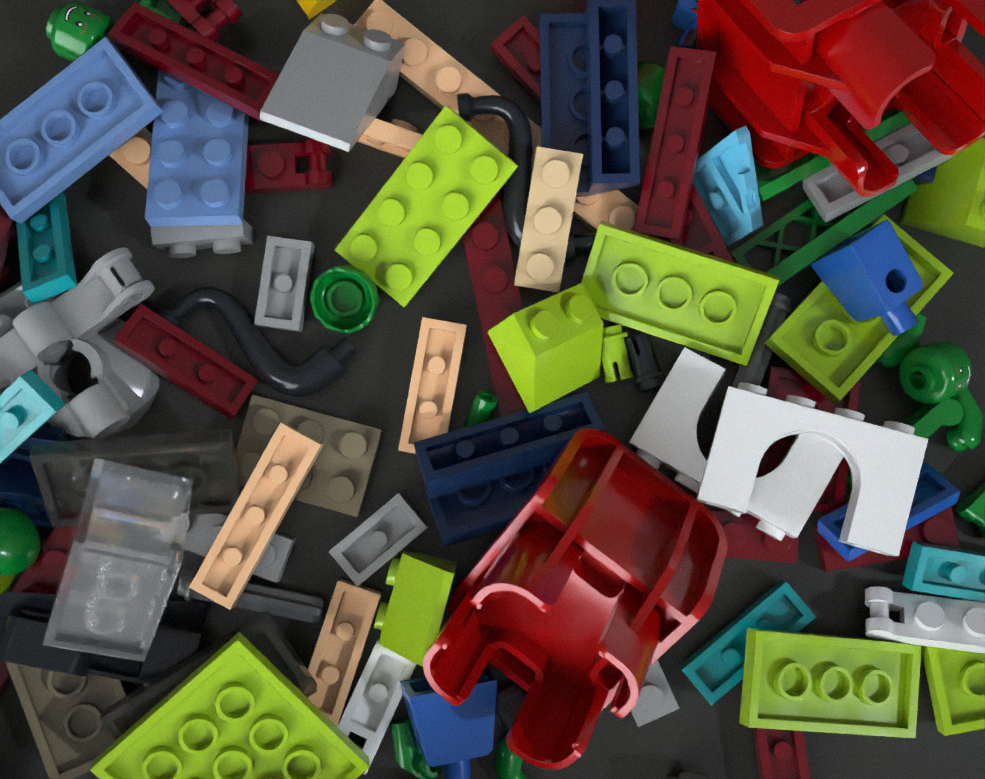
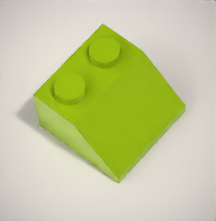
[900,138,985,248]
[487,283,604,413]
[374,548,457,667]

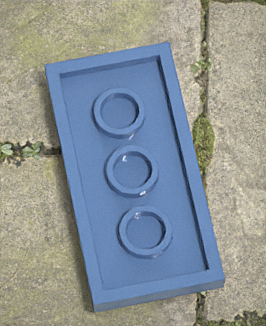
[0,36,164,224]
[145,69,249,227]

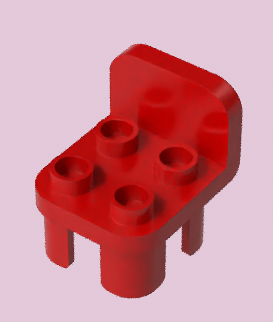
[696,0,985,197]
[423,428,728,769]

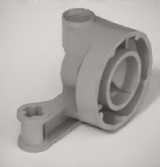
[0,247,159,441]

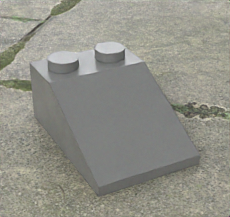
[260,13,405,152]

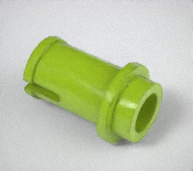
[601,324,634,383]

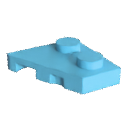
[693,126,764,247]

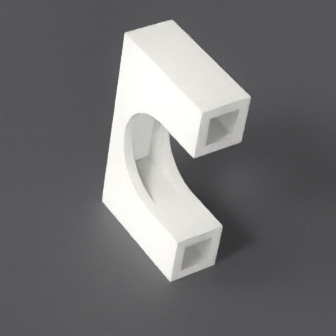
[629,347,844,541]
[696,382,928,556]

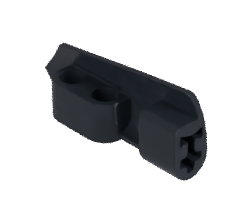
[0,591,207,690]

